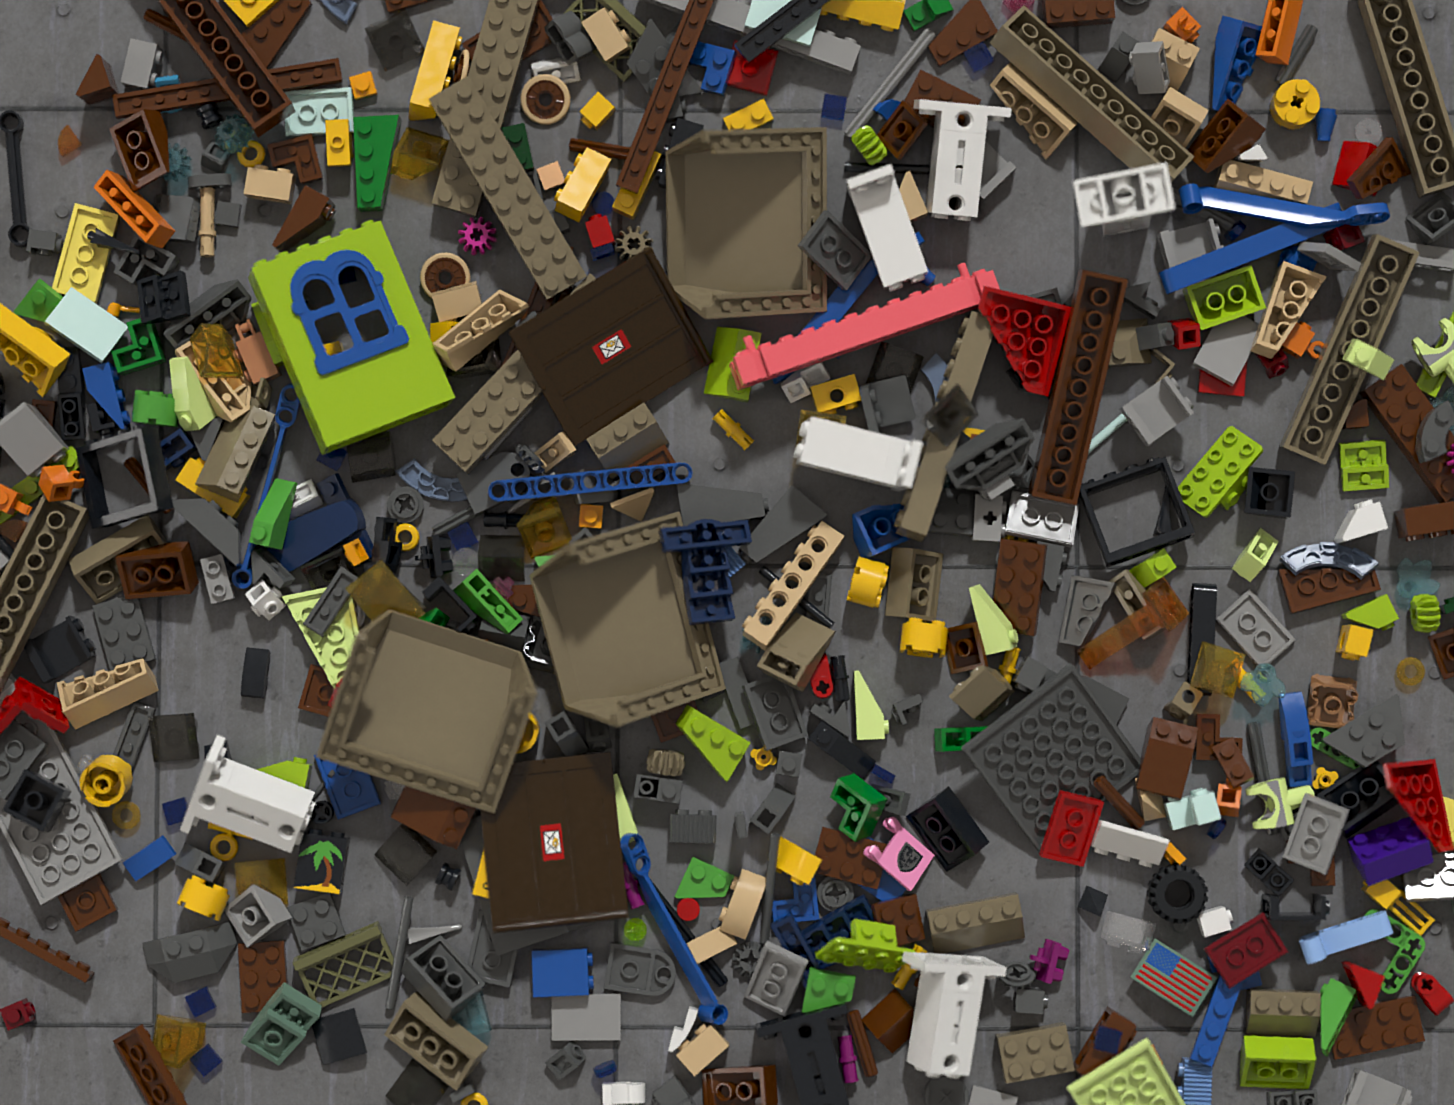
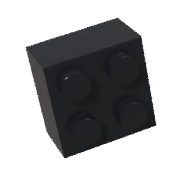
[2,769,72,832]

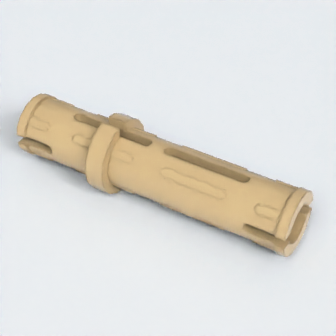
[198,187,217,258]

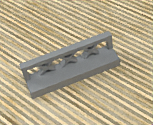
[1365,237,1454,273]

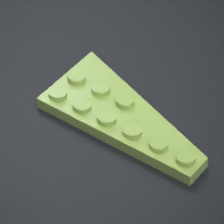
[282,587,360,689]

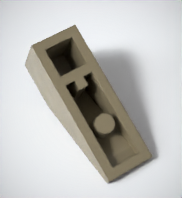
[1109,569,1171,640]

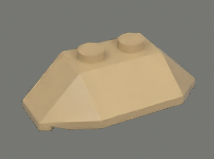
[175,338,252,422]

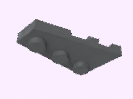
[1059,575,1117,647]

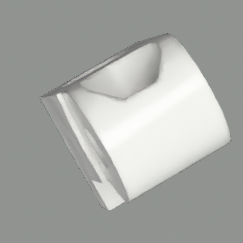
[602,1082,646,1105]

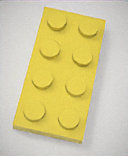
[52,203,120,303]

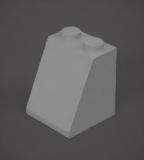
[0,402,69,478]

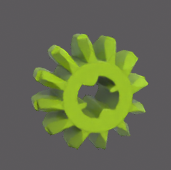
[851,125,887,165]
[1409,594,1441,633]

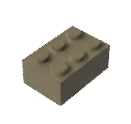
[996,1022,1075,1084]

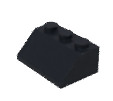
[1317,761,1400,839]
[906,786,989,872]

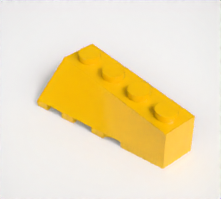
[408,20,463,121]
[0,303,70,398]

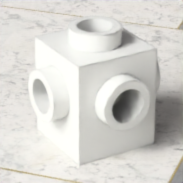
[245,579,286,620]

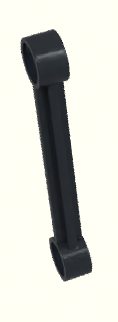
[0,110,31,247]

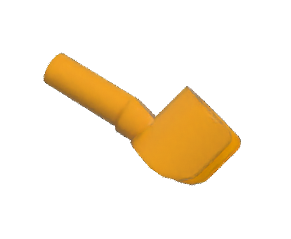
[107,302,140,317]

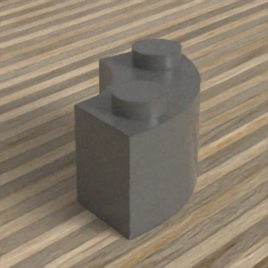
[1416,400,1454,463]

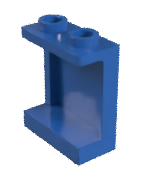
[532,947,594,997]

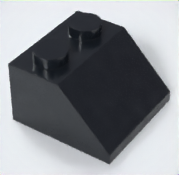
[1244,467,1295,519]

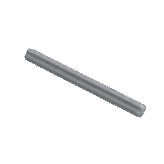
[844,28,935,139]

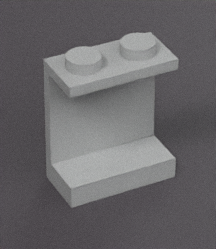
[979,141,1016,203]
[1157,218,1224,269]
[1119,376,1194,446]
[1341,1067,1412,1105]

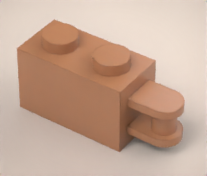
[235,318,282,386]

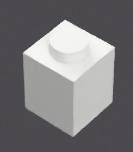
[1197,905,1233,937]

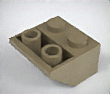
[949,665,1015,721]

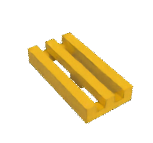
[1387,888,1435,935]

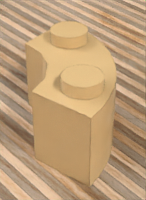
[718,869,766,940]

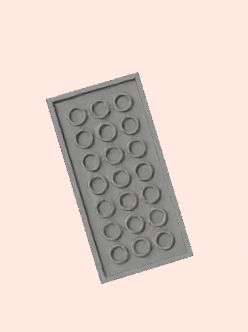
[0,710,124,905]

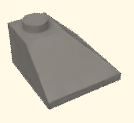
[224,885,292,947]

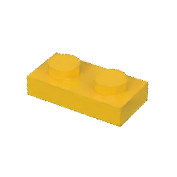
[723,98,774,130]

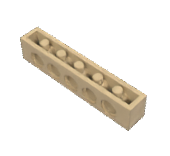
[742,521,845,651]

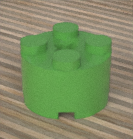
[132,390,178,427]

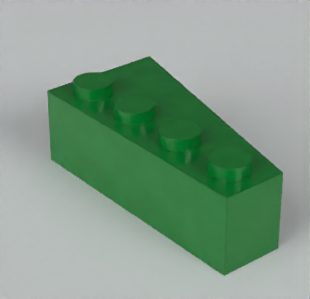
[353,115,402,212]

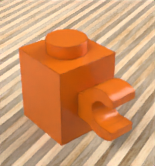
[1163,7,1201,43]
[1280,321,1324,359]
[38,465,85,502]
[0,483,33,516]
[1216,777,1242,817]

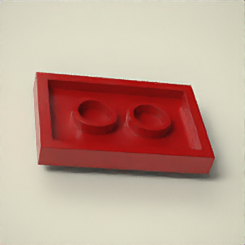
[1039,790,1104,867]

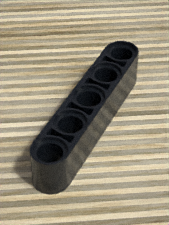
[1187,583,1217,696]

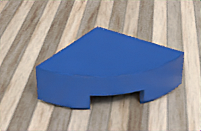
[873,99,901,121]

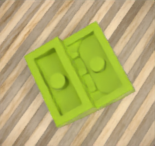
[1338,439,1389,491]

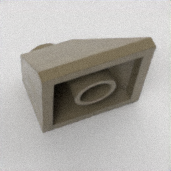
[1108,318,1152,368]

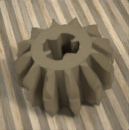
[615,226,653,260]
[646,749,685,776]

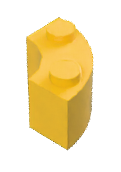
[767,836,821,886]

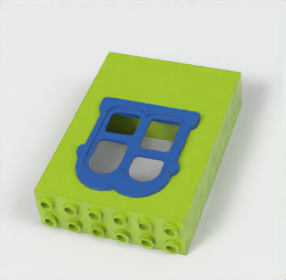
[248,220,455,455]

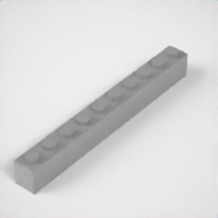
[642,0,861,75]

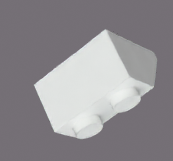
[1334,499,1388,543]

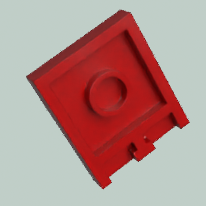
[0,677,70,734]

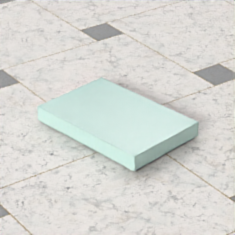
[744,0,822,47]
[284,87,354,137]
[44,287,128,363]

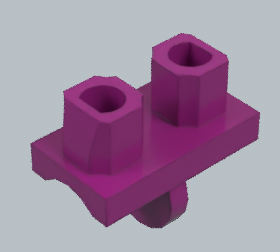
[1029,939,1069,984]

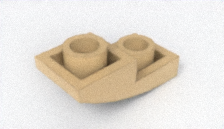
[687,926,738,964]

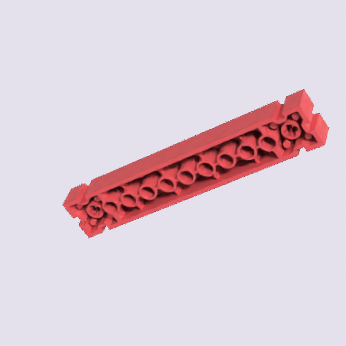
[729,263,1000,391]

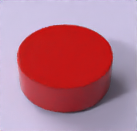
[677,898,700,921]

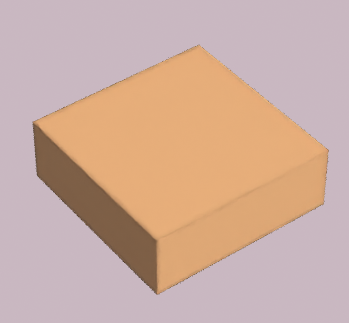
[537,161,565,191]

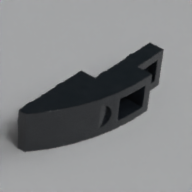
[57,346,86,440]
[360,517,403,609]

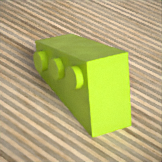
[676,704,751,782]

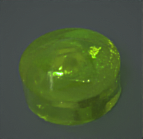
[624,918,647,941]

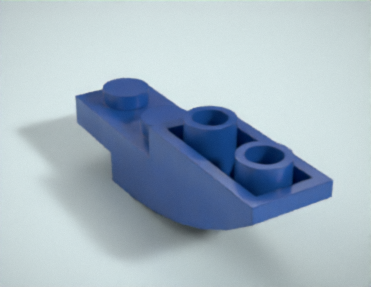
[1278,691,1313,787]

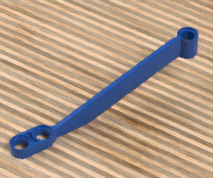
[1178,184,1390,227]
[772,232,925,385]
[232,383,300,589]
[620,833,728,1025]

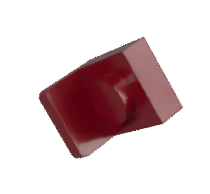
[1324,224,1365,251]
[1254,348,1289,379]
[0,998,36,1031]

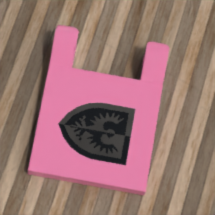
[863,817,934,891]

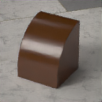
[1342,399,1369,430]

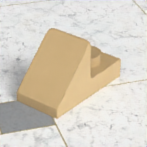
[535,431,576,472]

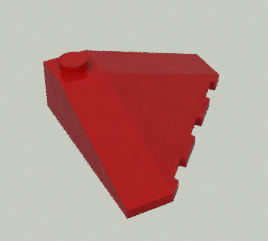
[978,286,1072,396]
[1383,759,1454,852]

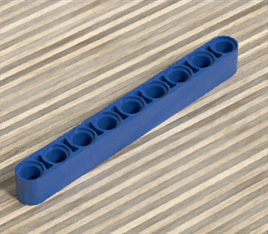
[1158,202,1344,294]
[488,462,692,501]

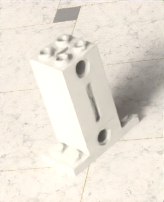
[913,99,1012,221]
[1073,163,1175,237]
[847,164,928,292]
[793,416,923,492]
[180,735,316,853]
[902,952,1007,1079]

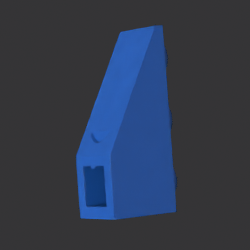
[82,362,131,430]

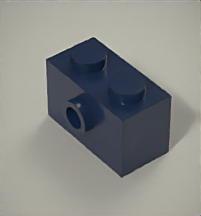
[160,428,197,471]

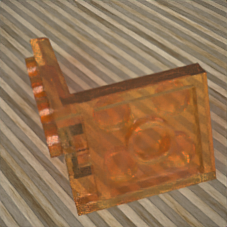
[1077,576,1190,670]

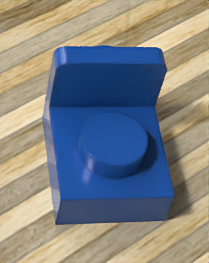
[1277,246,1317,271]

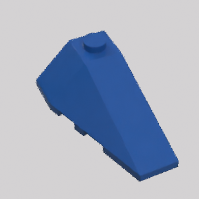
[1212,16,1262,111]
[852,504,910,559]

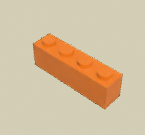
[1256,0,1303,65]
[93,170,175,249]

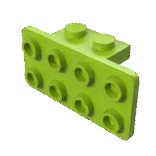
[1178,426,1263,518]
[815,919,915,973]

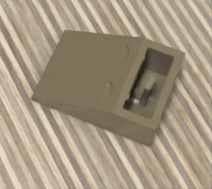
[757,613,835,692]

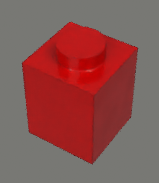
[585,214,616,251]
[1168,318,1201,350]

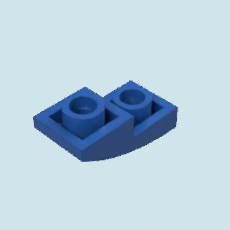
[123,835,177,881]

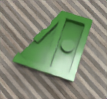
[13,278,63,322]
[674,856,734,898]
[802,967,856,1013]

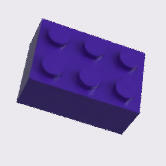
[1347,816,1434,886]

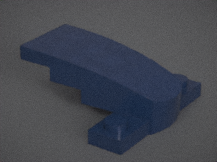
[264,473,374,573]
[659,519,752,625]
[771,894,874,989]

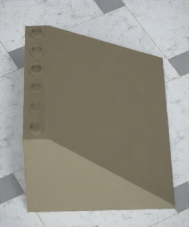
[666,127,827,319]
[529,512,726,726]
[316,609,537,814]

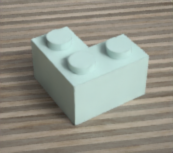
[1163,788,1221,830]

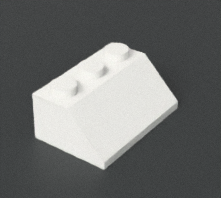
[1090,820,1169,868]

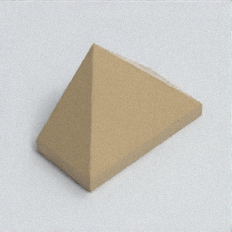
[610,487,655,522]
[1134,776,1166,821]

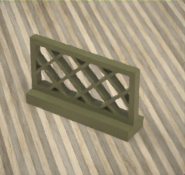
[565,0,646,82]
[292,921,394,1007]

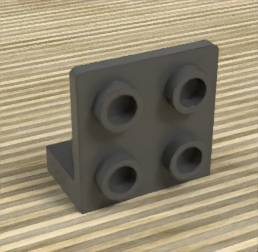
[859,375,916,433]

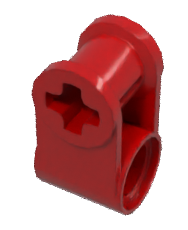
[810,653,833,699]
[1411,972,1454,1016]

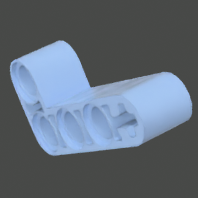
[1299,910,1394,964]

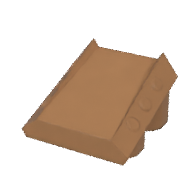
[1307,674,1358,728]

